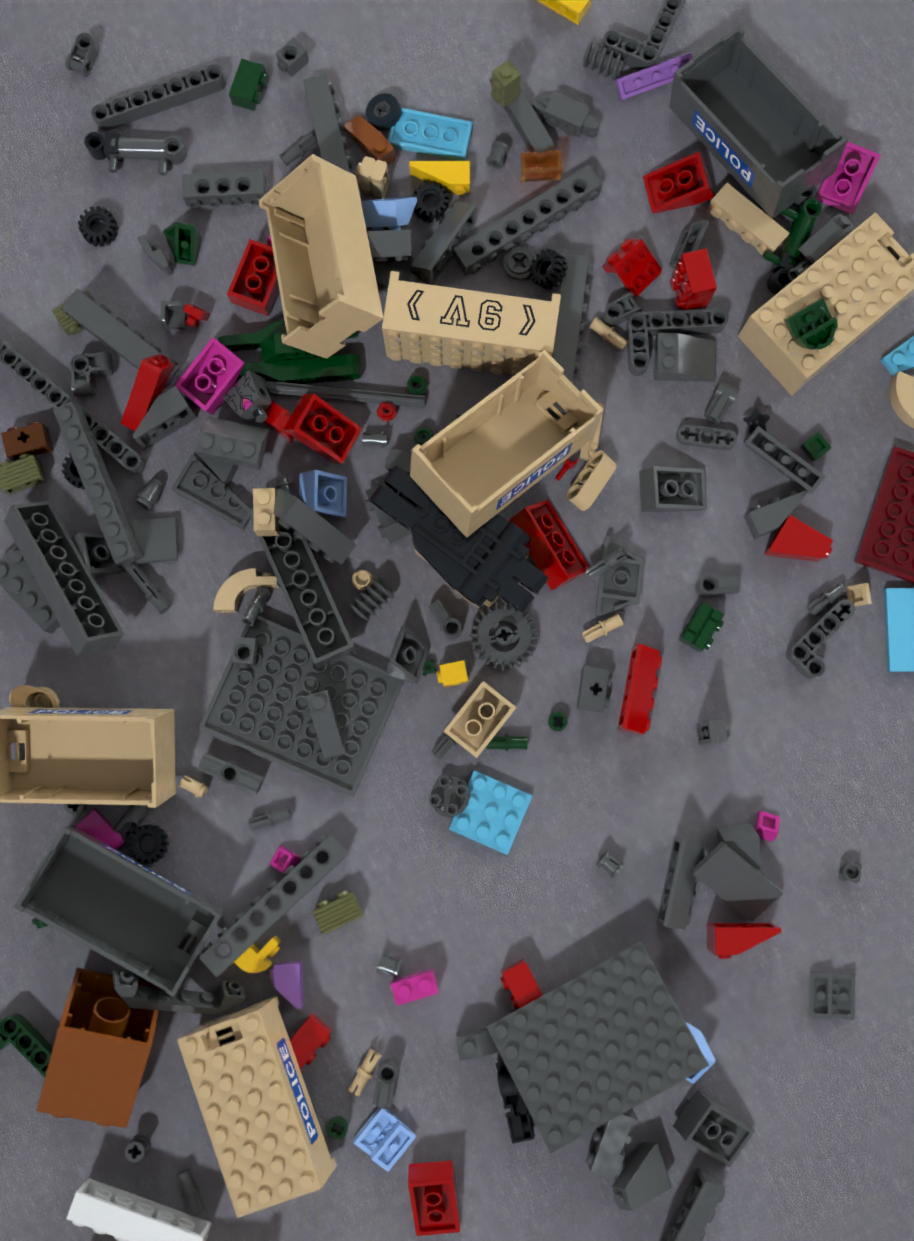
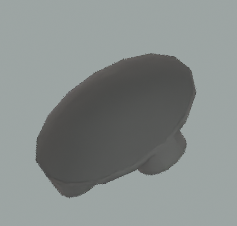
[429,775,470,817]

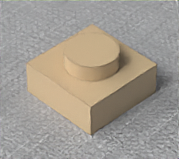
[845,583,872,607]

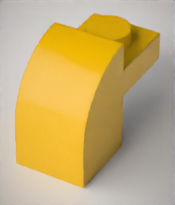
[234,935,281,973]

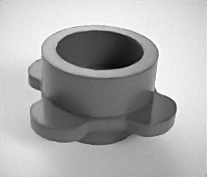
[839,860,862,883]

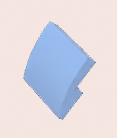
[353,1107,416,1172]

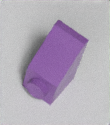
[270,961,304,1009]

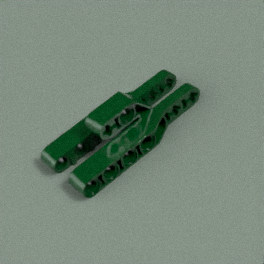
[218,320,362,384]

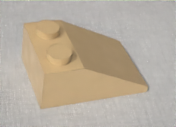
[443,681,517,758]

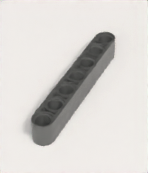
[91,64,226,131]

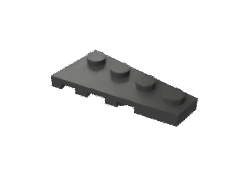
[171,455,251,530]

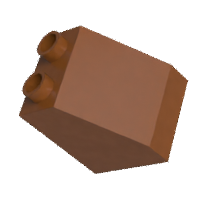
[36,967,160,1128]

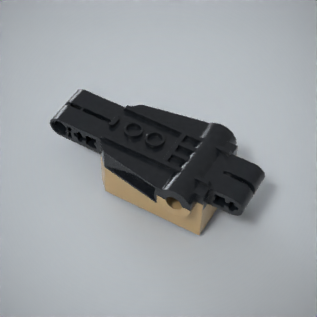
[369,466,549,613]

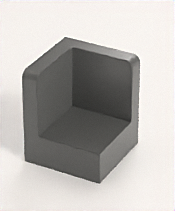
[160,301,187,330]

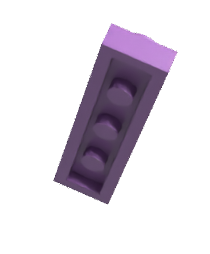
[615,53,693,100]

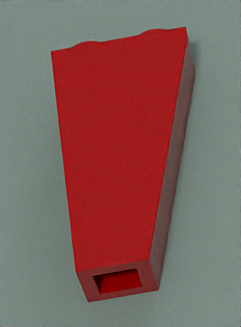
[120,354,174,431]

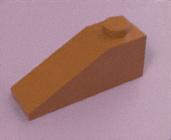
[343,114,395,166]

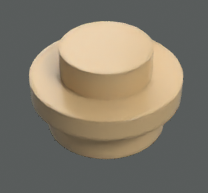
[352,570,373,591]

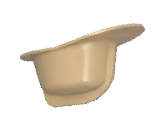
[9,685,60,708]

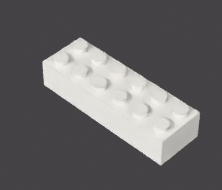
[66,1178,212,1241]

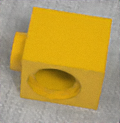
[436,660,468,687]

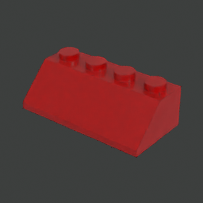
[509,499,589,591]
[617,644,662,735]

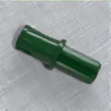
[486,734,527,751]

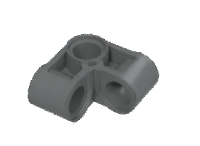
[70,352,113,396]

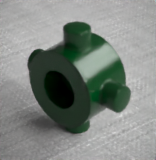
[422,659,437,676]

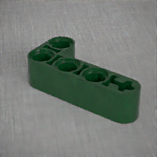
[0,1013,53,1078]

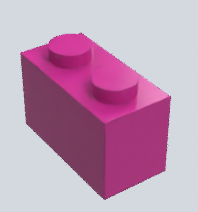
[390,968,439,1006]

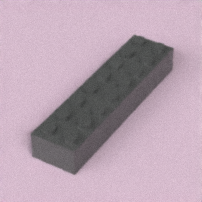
[4,501,124,657]
[247,509,356,667]

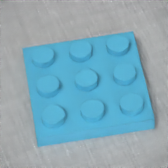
[449,770,532,855]

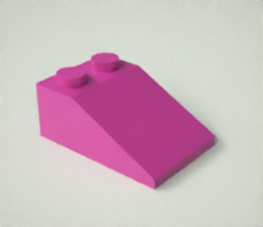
[816,141,881,215]
[175,337,245,415]

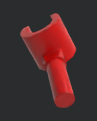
[555,457,578,481]

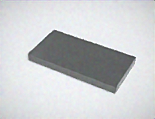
[691,841,783,922]

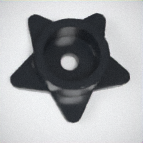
[743,408,770,434]

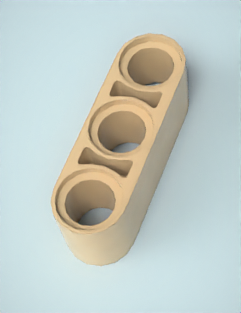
[566,450,617,511]

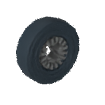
[366,93,401,130]

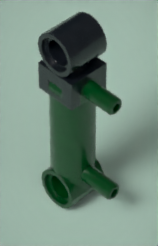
[762,198,822,294]

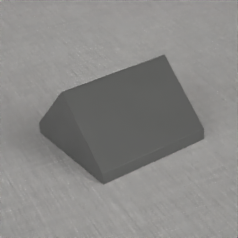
[386,626,430,684]

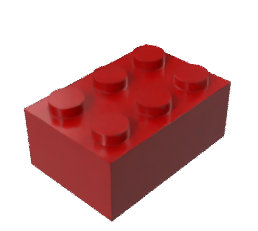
[227,239,279,317]
[670,248,717,310]
[283,393,362,464]

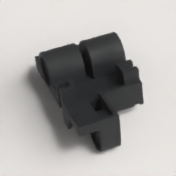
[495,1061,535,1144]

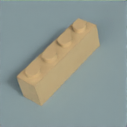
[708,183,789,255]

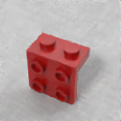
[602,239,662,297]

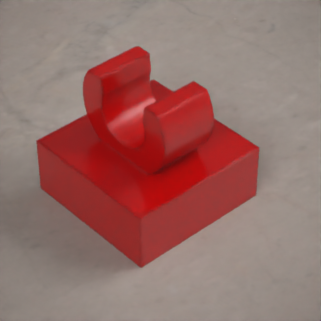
[183,304,211,327]

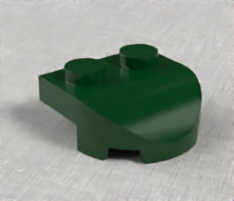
[783,298,838,350]

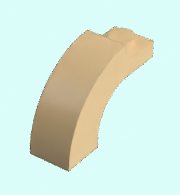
[889,371,914,428]
[213,568,280,613]

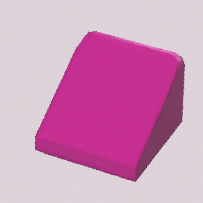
[754,811,780,842]
[270,845,301,873]

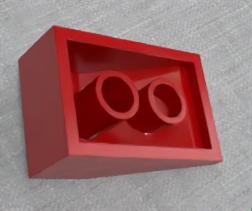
[643,152,715,214]
[707,923,782,959]
[408,1160,460,1236]

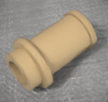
[179,775,208,798]

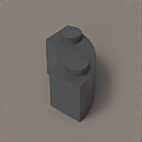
[365,483,412,544]

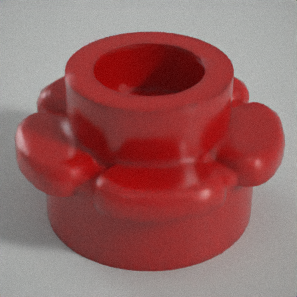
[377,402,397,421]

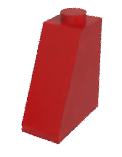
[764,515,834,562]

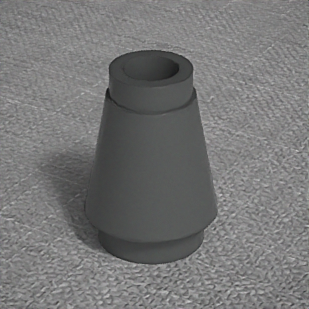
[136,478,163,510]

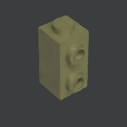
[491,60,521,108]

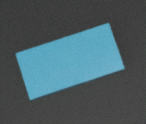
[388,108,473,161]
[884,588,914,672]

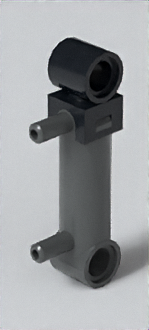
[84,132,187,176]

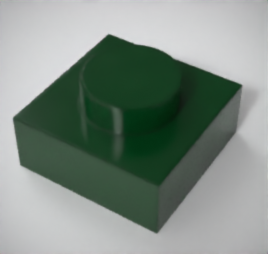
[801,432,831,462]

